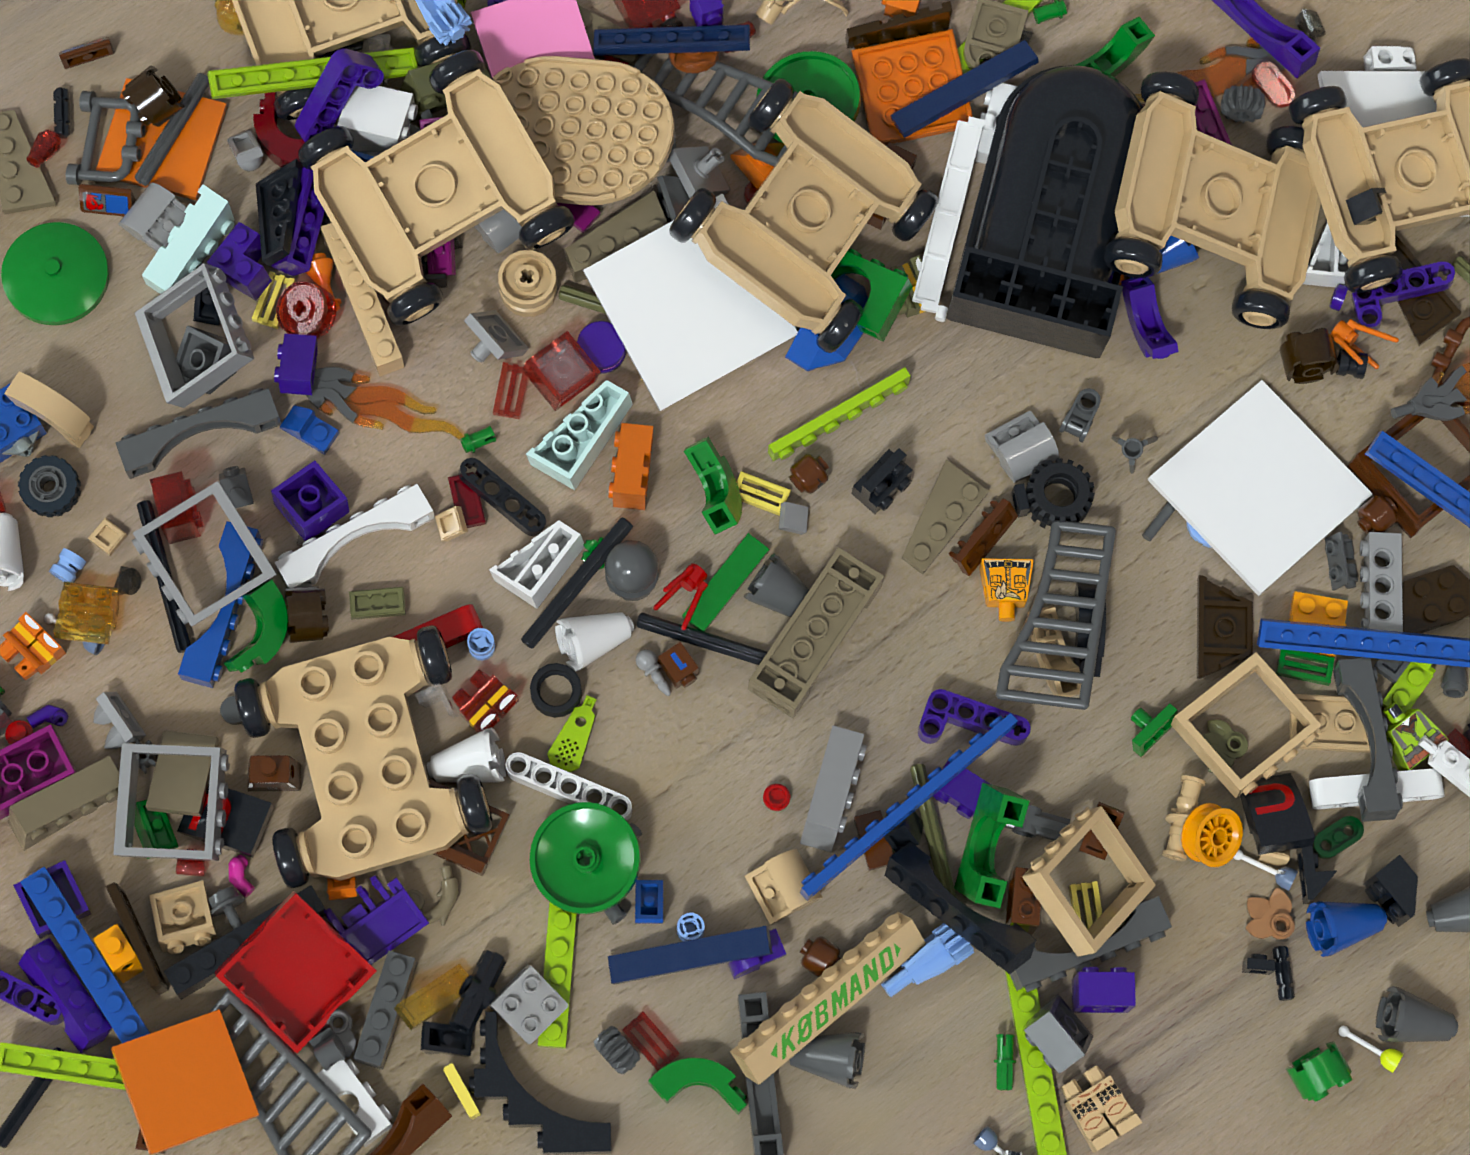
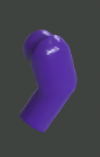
[26,705,68,728]

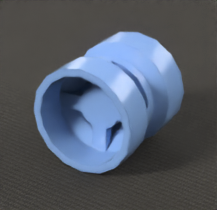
[49,548,87,585]
[467,628,495,661]
[677,913,705,942]

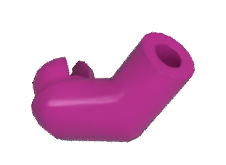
[228,855,255,898]

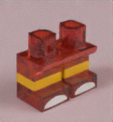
[452,670,519,733]

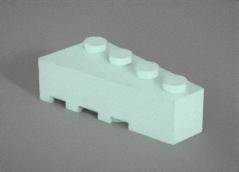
[142,184,235,294]
[526,380,633,490]

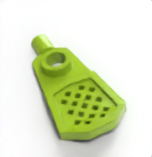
[547,695,597,773]

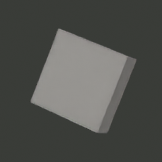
[779,502,808,535]

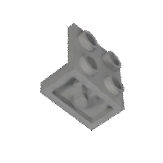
[489,965,569,1044]

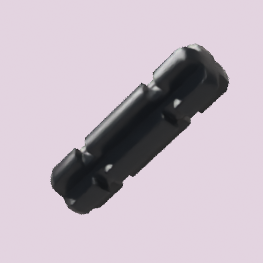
[53,87,70,139]
[1272,946,1295,1001]

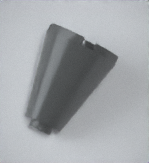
[744,553,809,618]
[1426,887,1470,933]
[1376,986,1458,1042]
[789,1032,865,1089]

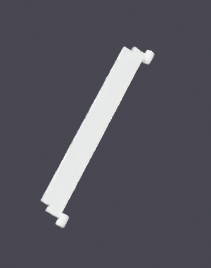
[912,114,996,322]

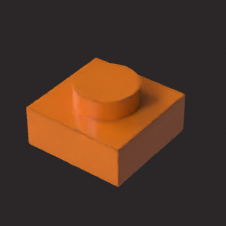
[327,876,357,900]

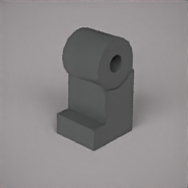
[309,1024,346,1071]

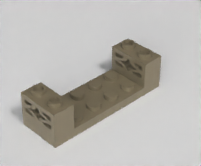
[748,547,884,719]

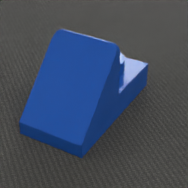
[280,405,339,455]
[635,880,663,924]

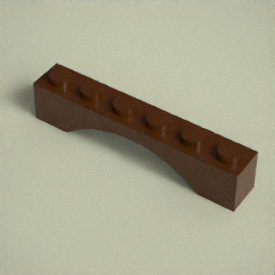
[370,1084,452,1155]

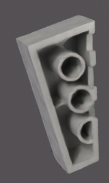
[800,726,867,853]

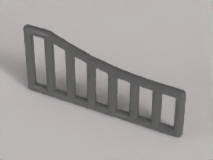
[633,54,798,166]
[996,520,1116,710]
[207,989,372,1155]

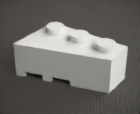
[1303,221,1349,288]
[489,520,584,609]

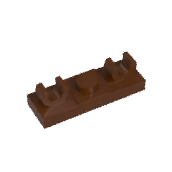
[949,498,1018,577]

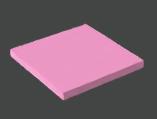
[470,0,595,80]

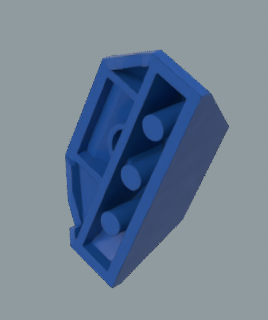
[785,274,868,372]

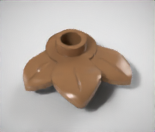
[1245,888,1295,940]

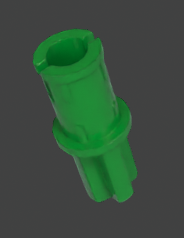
[994,1034,1016,1090]

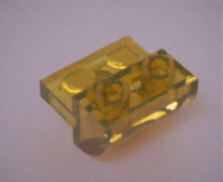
[53,582,119,644]

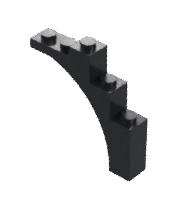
[469,1012,611,1155]

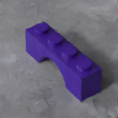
[18,937,112,1054]

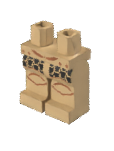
[1061,1065,1142,1153]

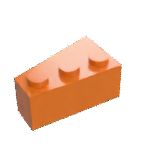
[608,423,654,510]

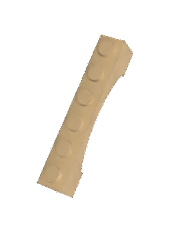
[321,223,405,377]

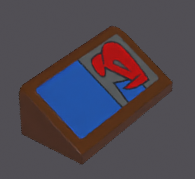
[59,37,114,69]
[79,184,136,217]

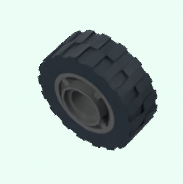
[18,455,81,518]

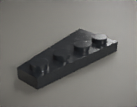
[255,159,303,266]

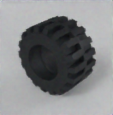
[1026,458,1095,530]

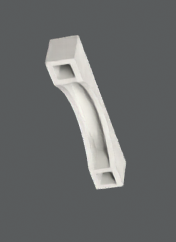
[275,484,435,589]

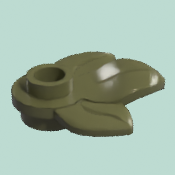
[1202,720,1248,773]

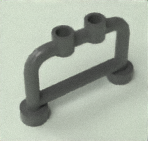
[66,91,146,185]

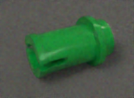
[1033,0,1067,24]
[460,425,496,454]

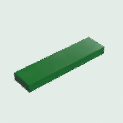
[682,533,770,632]

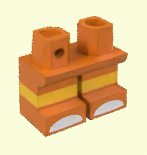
[0,612,66,681]

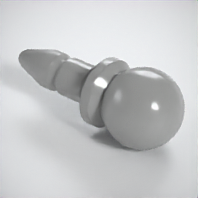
[636,649,671,696]

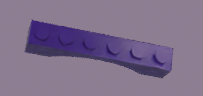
[1212,0,1320,79]

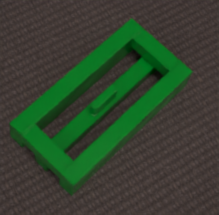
[1276,649,1335,686]

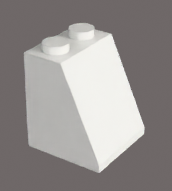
[337,86,418,152]

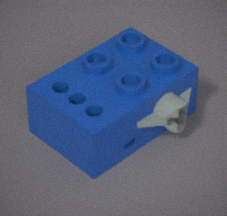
[0,383,47,463]

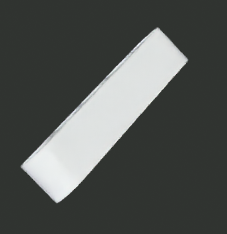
[506,752,632,821]
[1309,768,1445,810]

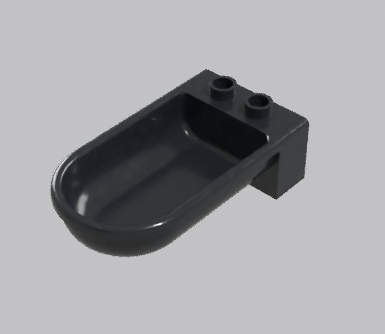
[946,65,1143,358]

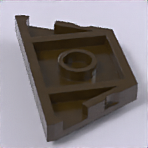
[1402,565,1470,634]
[1197,575,1253,679]

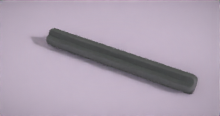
[135,73,209,186]

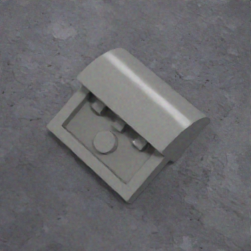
[118,182,187,252]
[474,209,522,254]
[985,411,1059,483]

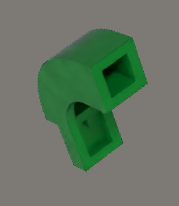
[1075,16,1155,77]
[684,436,742,535]
[224,579,288,673]
[648,1058,747,1115]

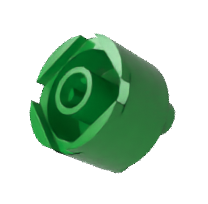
[1286,1041,1353,1102]

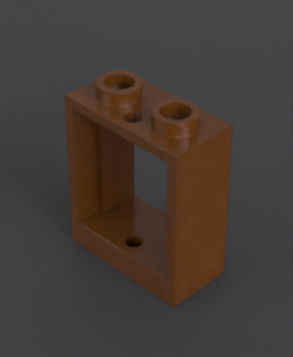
[1005,867,1041,936]

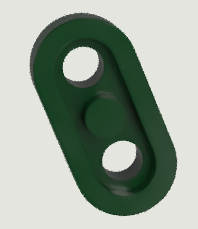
[1312,816,1364,859]

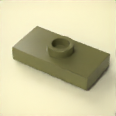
[349,587,406,620]

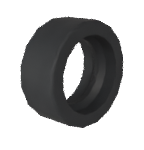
[530,663,582,718]

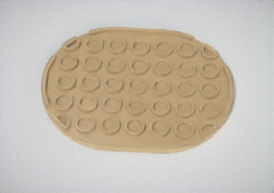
[492,56,675,205]

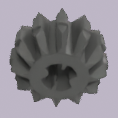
[1221,84,1265,123]
[594,1026,640,1075]

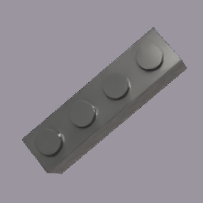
[354,950,417,1070]

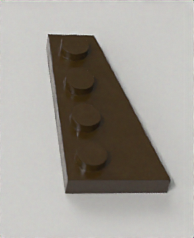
[845,1,952,49]
[1389,234,1461,346]

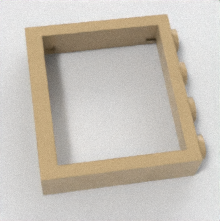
[1171,652,1322,798]
[1022,806,1156,957]

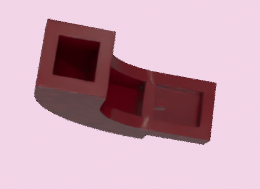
[253,92,305,167]

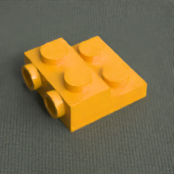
[1289,591,1348,657]

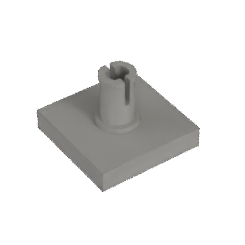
[668,146,730,198]
[464,310,529,362]

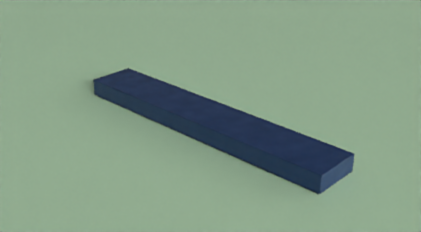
[594,25,750,56]
[890,40,1039,138]
[608,926,773,985]

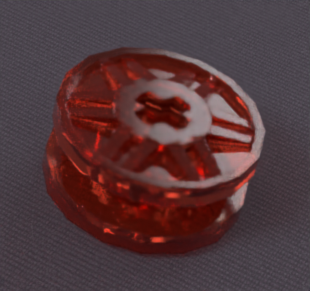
[276,281,336,339]

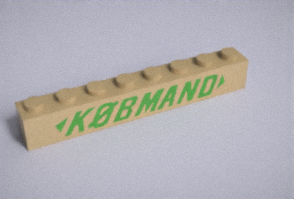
[730,912,926,1085]

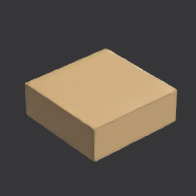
[435,506,468,542]
[88,518,128,556]

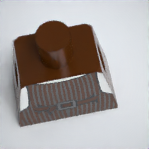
[247,755,301,792]

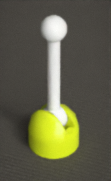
[1338,1026,1403,1073]

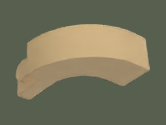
[4,371,94,448]
[1027,605,1081,697]

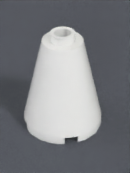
[0,513,24,591]
[555,612,634,671]
[427,727,506,783]

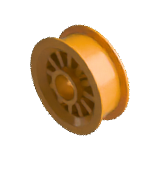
[1181,803,1243,867]

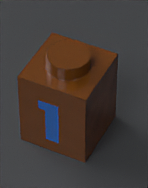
[658,642,699,689]

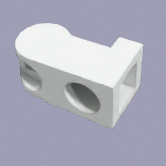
[1363,46,1416,71]

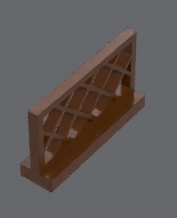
[429,779,510,876]

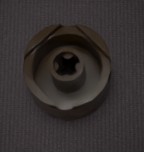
[122,65,184,127]
[1279,328,1339,384]
[285,586,329,643]

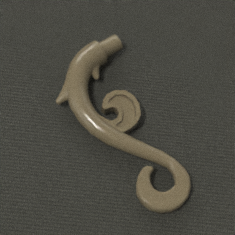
[344,865,458,928]

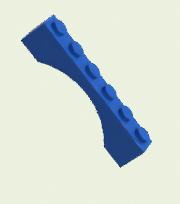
[178,521,263,688]

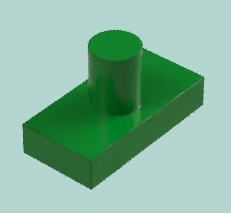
[1131,703,1178,757]

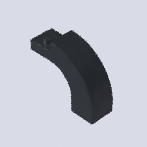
[1073,582,1106,677]

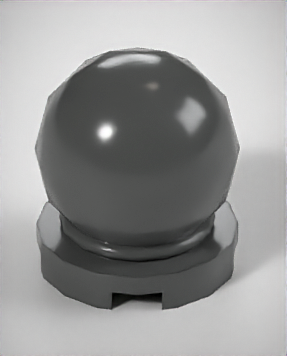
[605,540,658,601]

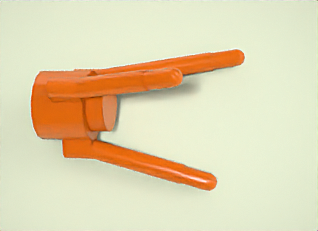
[1330,319,1399,369]

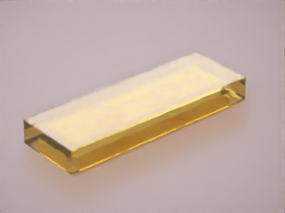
[394,964,469,1030]

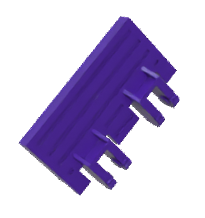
[324,875,429,965]

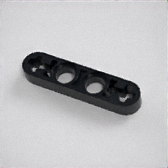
[458,458,546,536]

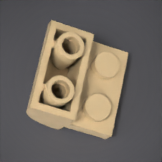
[745,849,823,925]

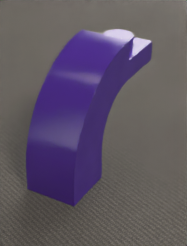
[1121,277,1179,359]

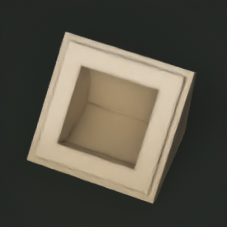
[1258,850,1290,868]

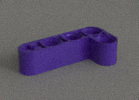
[295,49,384,142]
[1352,261,1455,333]
[918,689,1031,746]
[0,970,64,1025]

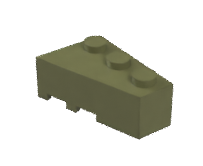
[400,51,491,123]

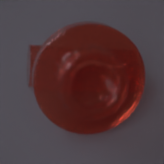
[176,849,205,876]

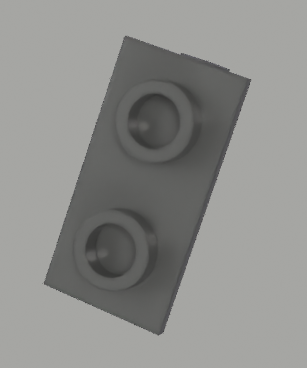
[1325,532,1358,591]

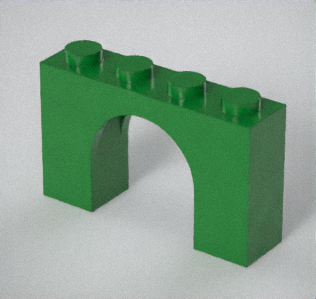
[831,248,913,342]
[954,783,1030,908]

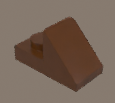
[1079,802,1125,860]

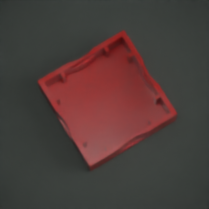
[214,891,377,1053]

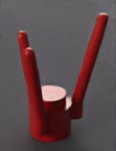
[653,563,708,630]

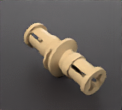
[1162,775,1206,861]

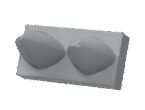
[93,692,146,749]

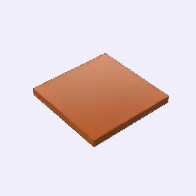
[851,29,973,146]
[96,78,227,201]
[111,1009,259,1155]

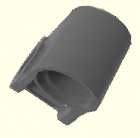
[1059,388,1101,443]

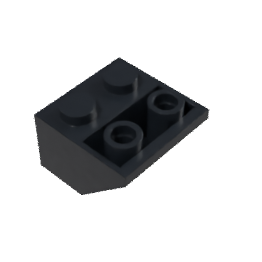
[1363,855,1418,927]

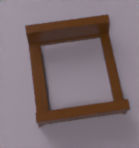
[1347,414,1470,539]

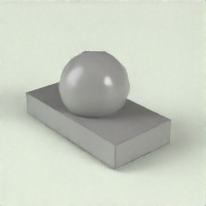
[227,130,264,171]

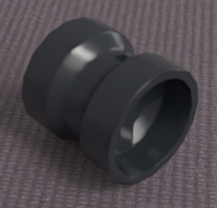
[1336,349,1368,379]

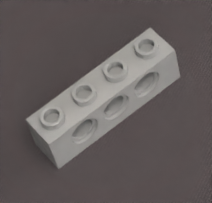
[1360,532,1403,632]

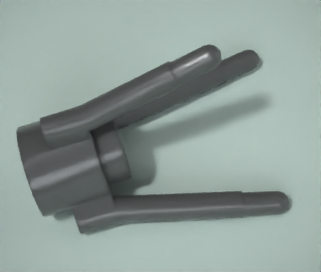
[1111,435,1158,474]

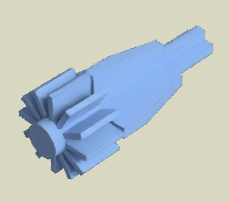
[415,0,472,45]
[881,923,974,997]

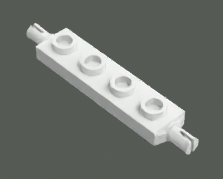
[1418,735,1470,797]

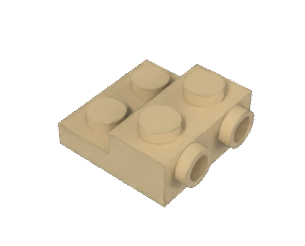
[149,880,217,954]

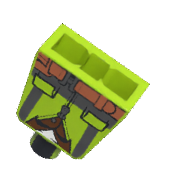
[1383,702,1449,771]

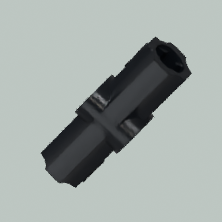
[449,950,506,1035]

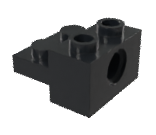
[851,448,913,514]

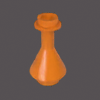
[305,253,342,313]

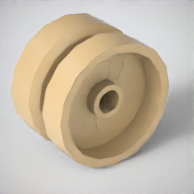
[498,250,557,317]

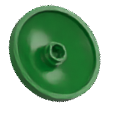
[756,51,861,144]
[1,222,109,325]
[529,802,641,914]

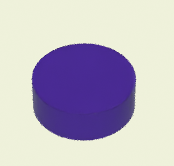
[1329,284,1348,311]

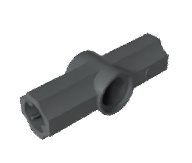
[1005,805,1070,841]

